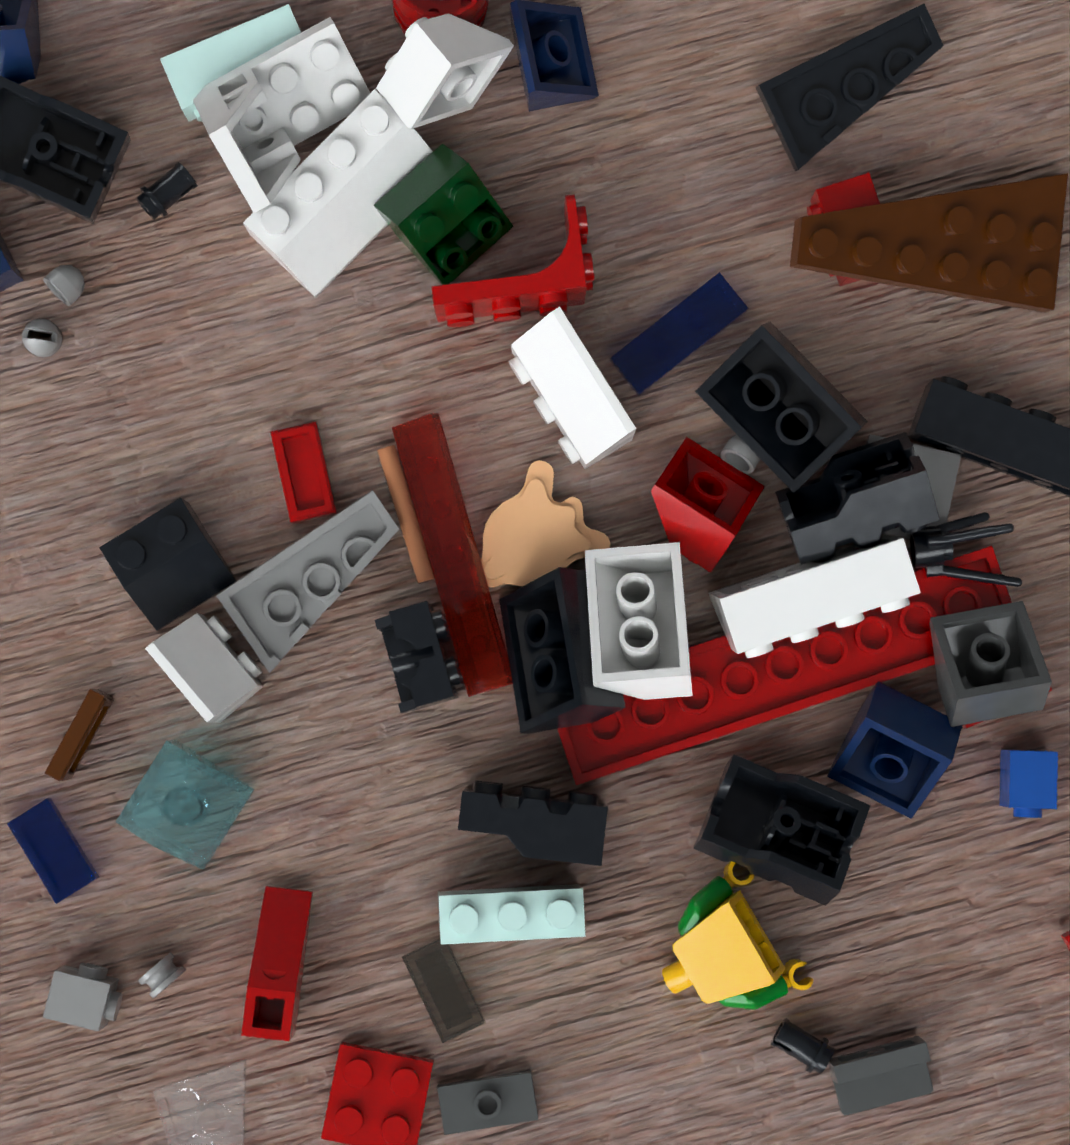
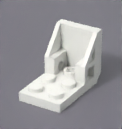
[193,17,370,213]

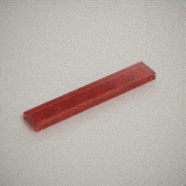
[392,413,513,697]

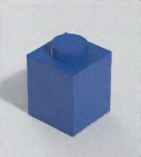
[999,750,1058,818]

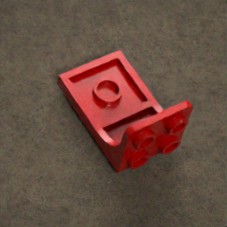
[431,194,594,327]

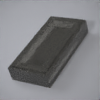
[402,938,486,1043]

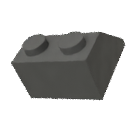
[930,601,1052,727]

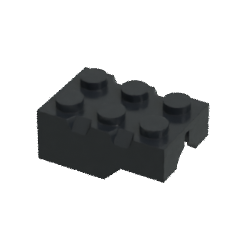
[0,76,131,224]
[775,432,940,565]
[375,601,465,713]
[693,754,871,906]
[458,780,608,866]

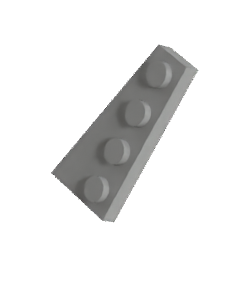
[216,490,399,673]

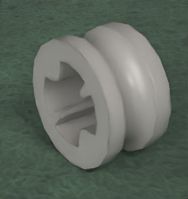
[138,952,186,998]

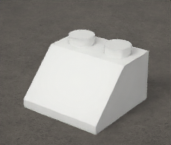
[376,13,514,129]
[145,613,264,723]

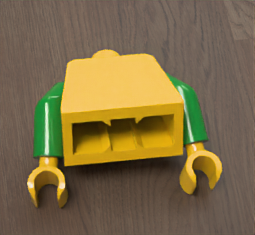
[662,861,813,1010]

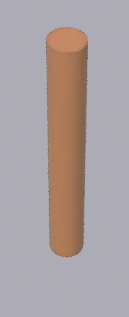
[377,445,436,584]

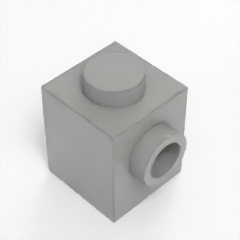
[42,963,123,1031]

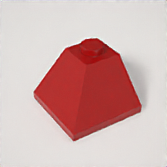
[651,436,765,573]

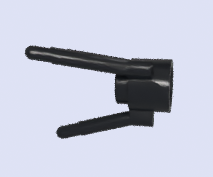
[910,512,1022,587]

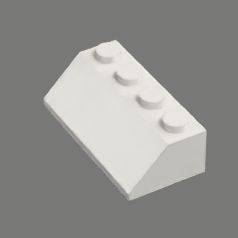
[243,89,433,298]
[709,534,921,658]

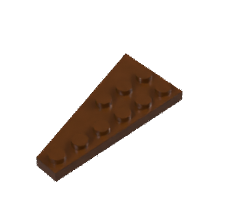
[790,173,1068,313]

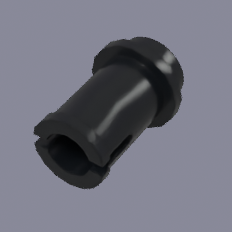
[136,162,198,220]
[770,1018,835,1074]

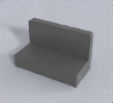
[828,1036,933,1115]

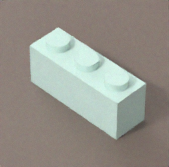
[160,4,301,122]
[438,884,586,945]

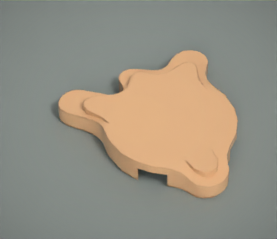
[476,460,610,588]

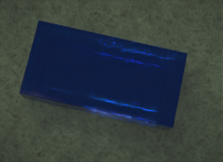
[7,798,100,904]

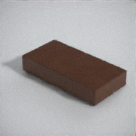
[45,689,114,781]

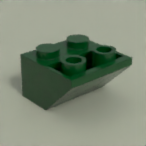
[374,144,514,285]

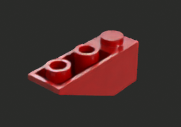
[241,886,313,1041]

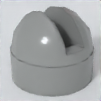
[43,265,84,306]
[22,318,62,358]
[721,434,760,474]

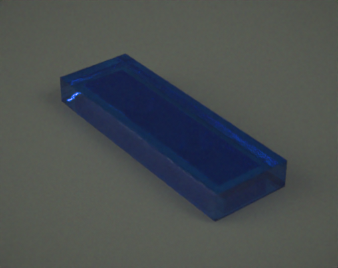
[610,272,748,396]

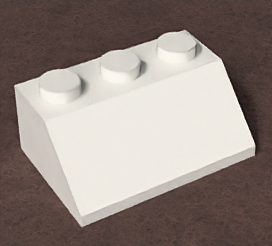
[508,307,636,469]
[585,542,693,700]

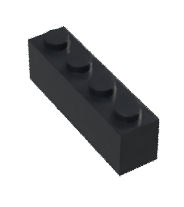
[908,376,1070,497]

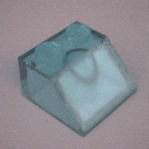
[115,740,255,870]

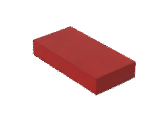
[270,422,337,524]

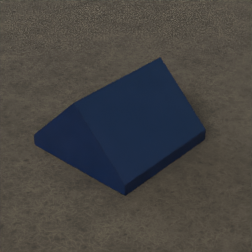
[510,0,599,112]

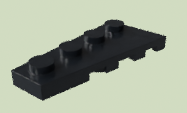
[756,4,944,171]

